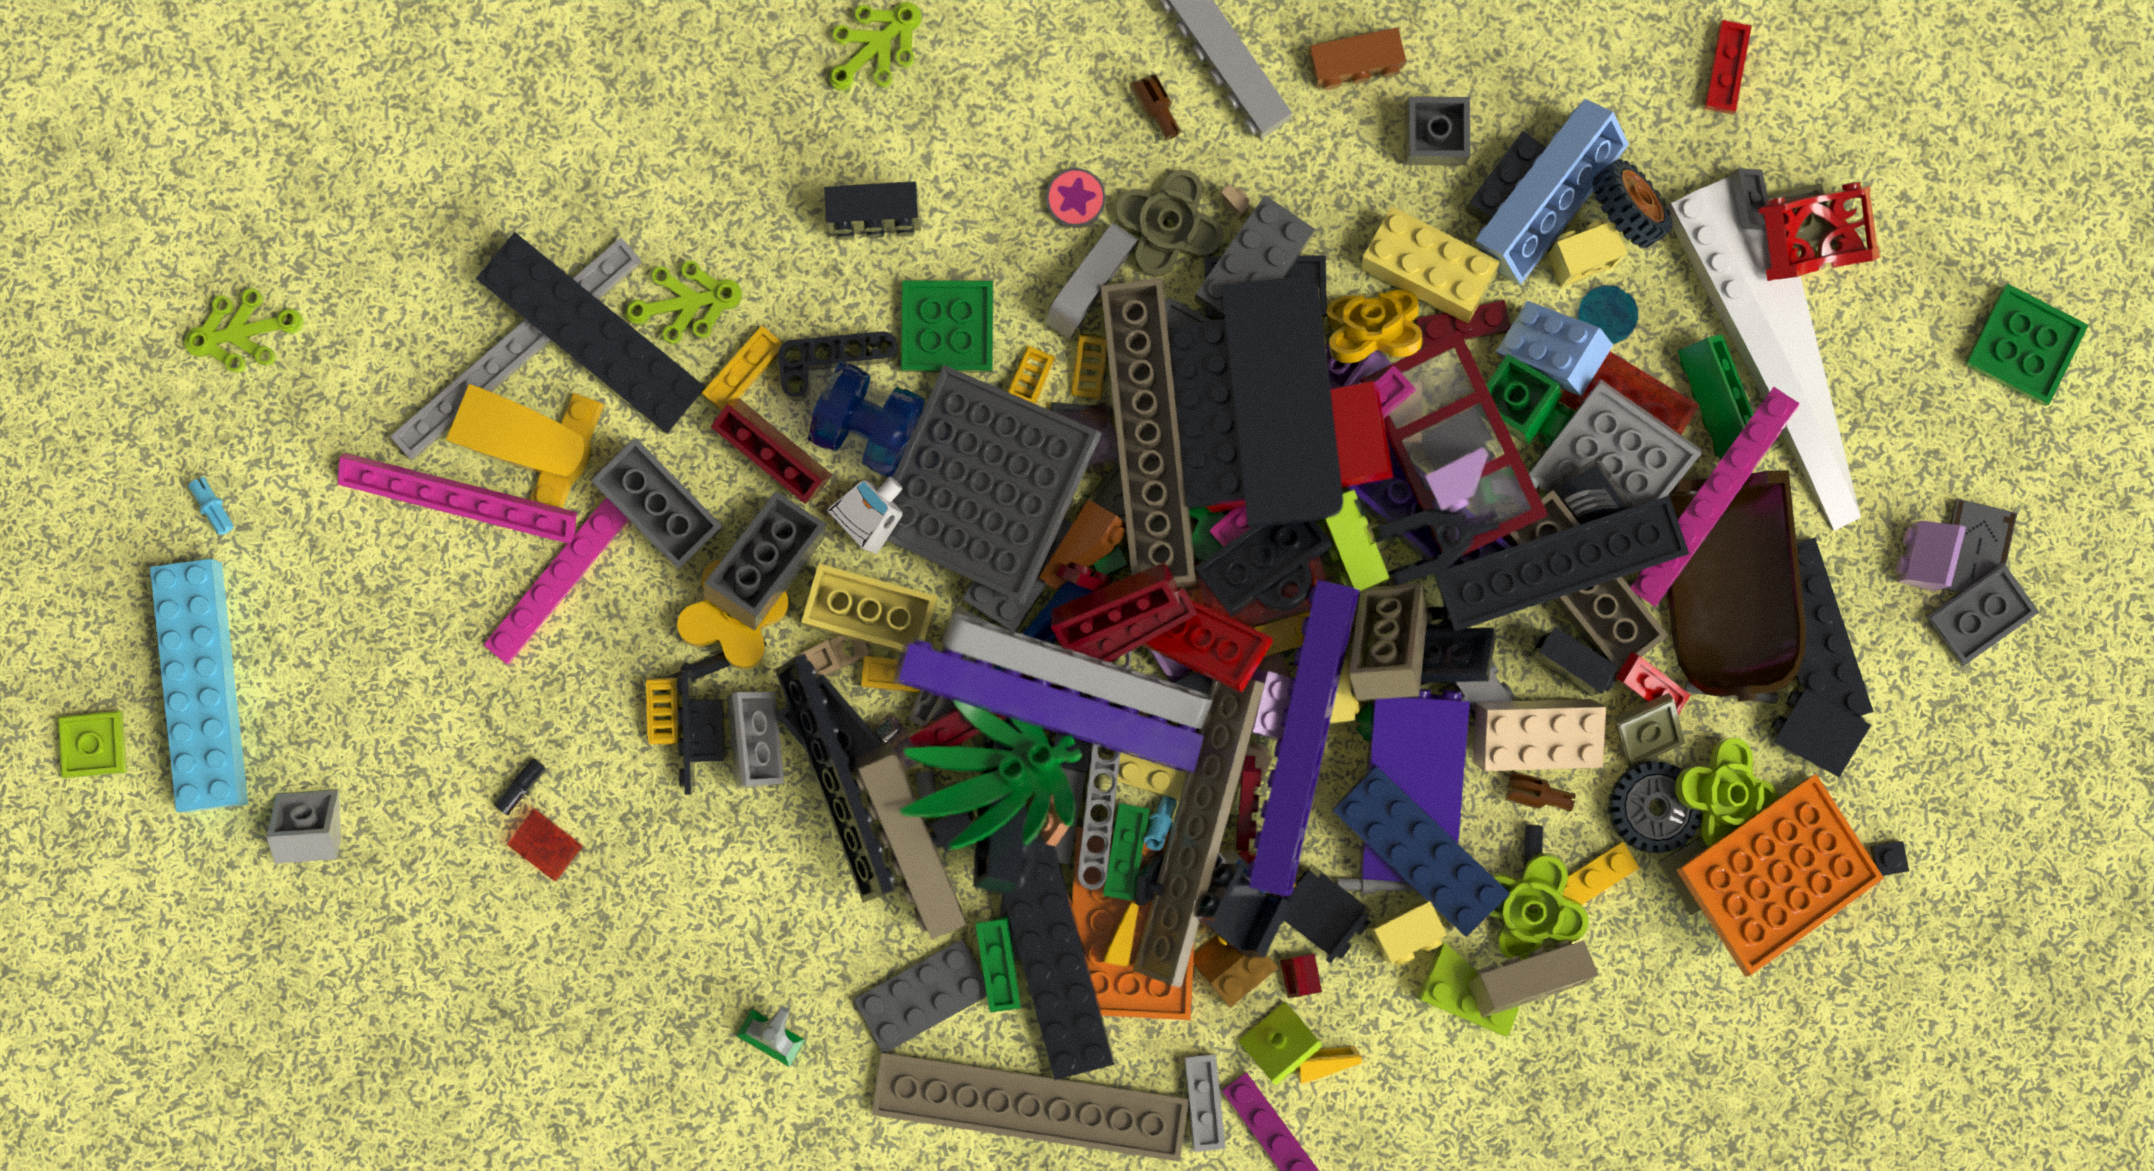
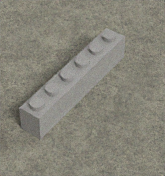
[1158,0,1292,140]

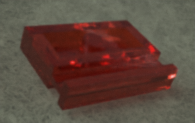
[507,808,584,882]

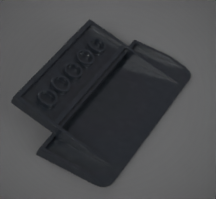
[1168,277,1344,527]

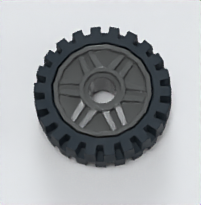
[1608,762,1703,853]

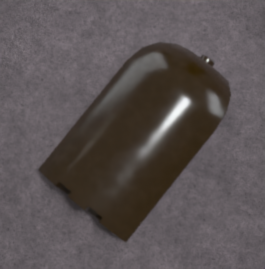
[1667,470,1806,702]

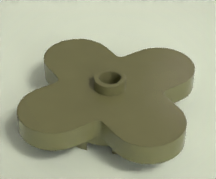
[1116,170,1223,277]

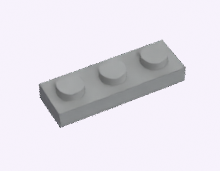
[1184,1054,1226,1152]

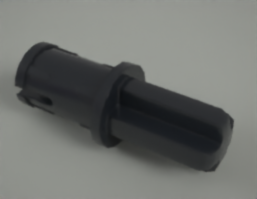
[493,759,546,816]
[1521,824,1544,872]

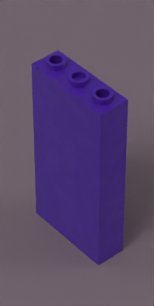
[1360,688,1470,882]

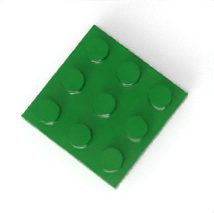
[901,280,993,373]
[1964,283,2089,406]

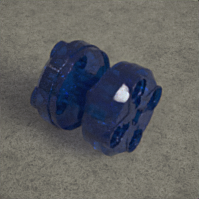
[808,360,925,477]

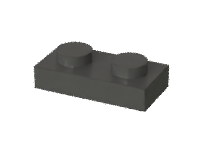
[1731,168,1768,230]

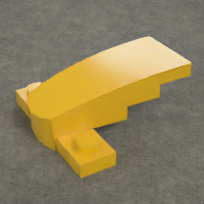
[446,384,604,508]

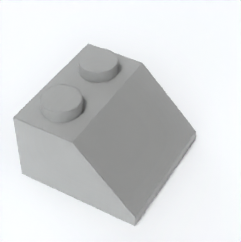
[266,790,341,863]

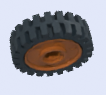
[1592,159,1673,248]

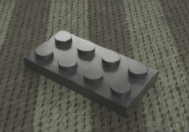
[854,939,987,1053]

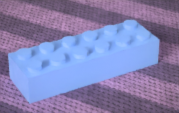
[1475,98,1629,285]

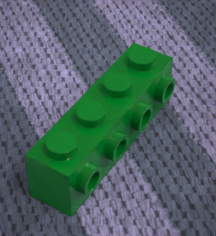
[1678,334,1753,461]

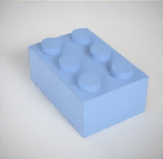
[1496,301,1613,396]

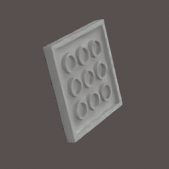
[1528,379,1702,509]

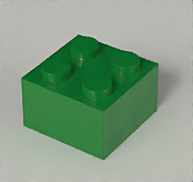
[1474,354,1563,445]

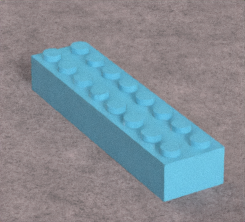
[150,559,248,813]

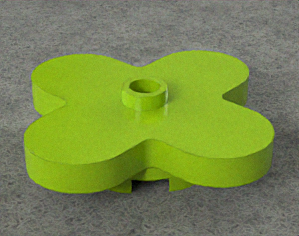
[1675,738,1779,847]
[1489,853,1589,961]

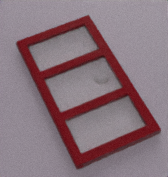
[1360,331,1548,556]

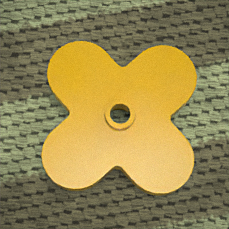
[1327,290,1423,363]
[677,560,789,669]

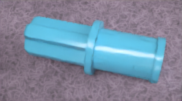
[188,477,233,535]
[1144,796,1177,850]

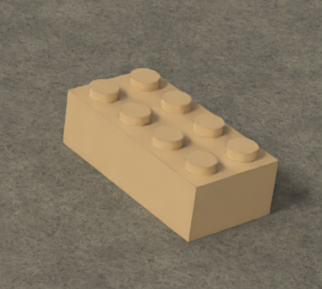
[1473,699,1606,771]

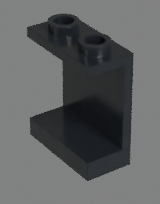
[1770,684,1871,778]
[1195,863,1291,958]
[1281,864,1371,964]

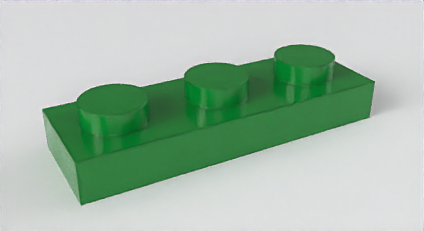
[1103,803,1150,901]
[975,916,1021,1013]

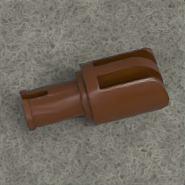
[1129,73,1182,141]
[1505,770,1576,812]

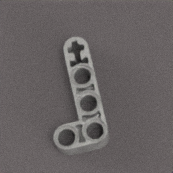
[1045,223,1139,340]

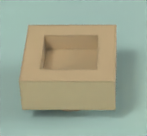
[1219,184,1250,220]

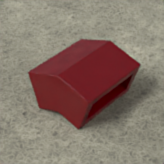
[1280,953,1322,998]

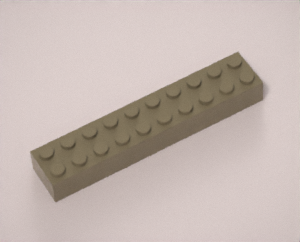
[1101,278,1198,587]

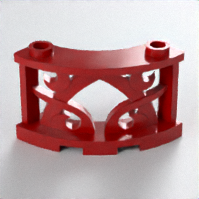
[1758,182,1880,281]

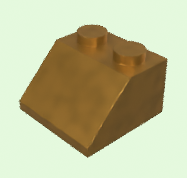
[1193,935,1278,1008]

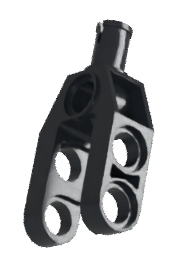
[1371,508,1500,587]

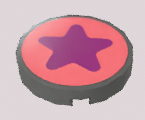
[1046,168,1106,228]

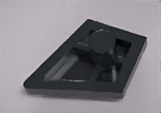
[1134,851,1165,906]

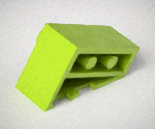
[1315,490,1389,592]
[1417,942,1519,1038]

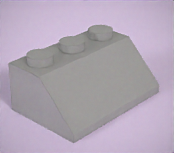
[727,692,784,789]

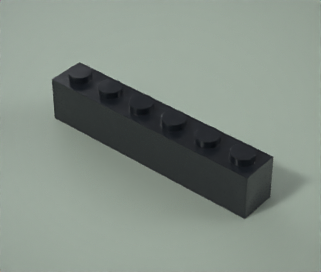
[973,717,1028,895]

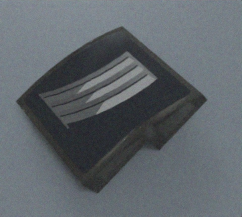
[1547,457,1633,525]

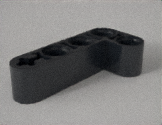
[778,331,899,402]

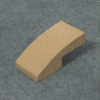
[801,636,872,680]

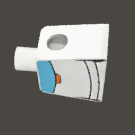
[827,477,903,554]

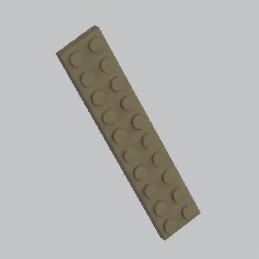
[1133,679,1265,988]
[872,1052,1189,1162]

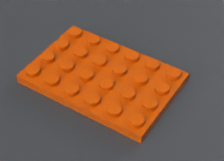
[1676,774,1884,977]
[1072,827,1195,1020]

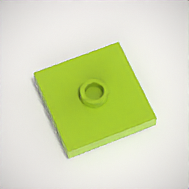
[58,711,127,779]
[1238,1001,1323,1086]

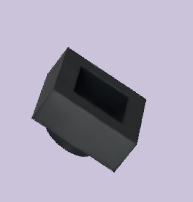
[1870,841,1909,876]

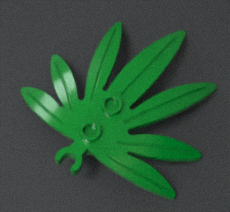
[899,701,1082,850]

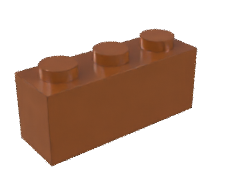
[1308,27,1407,90]

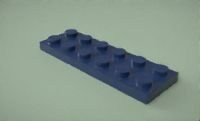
[1332,764,1510,937]

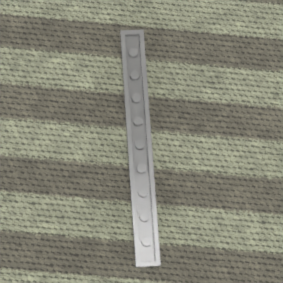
[390,237,642,461]

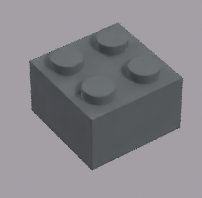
[1405,97,1470,165]

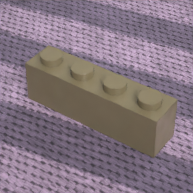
[1468,940,1599,1018]

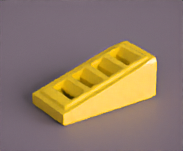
[1071,333,1108,399]
[1007,345,1055,404]
[646,678,681,745]
[1103,902,1138,966]
[1296,1046,1362,1084]

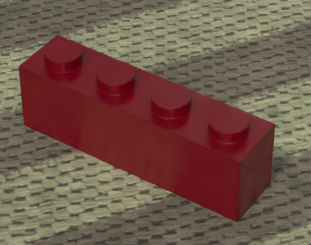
[710,398,833,504]
[1051,562,1179,649]

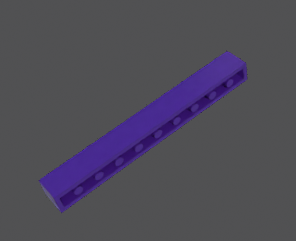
[1247,580,1360,896]
[893,640,1204,773]

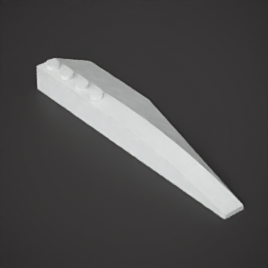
[1667,176,1861,531]

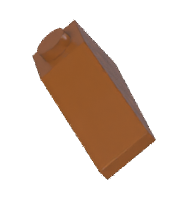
[1039,500,1127,590]

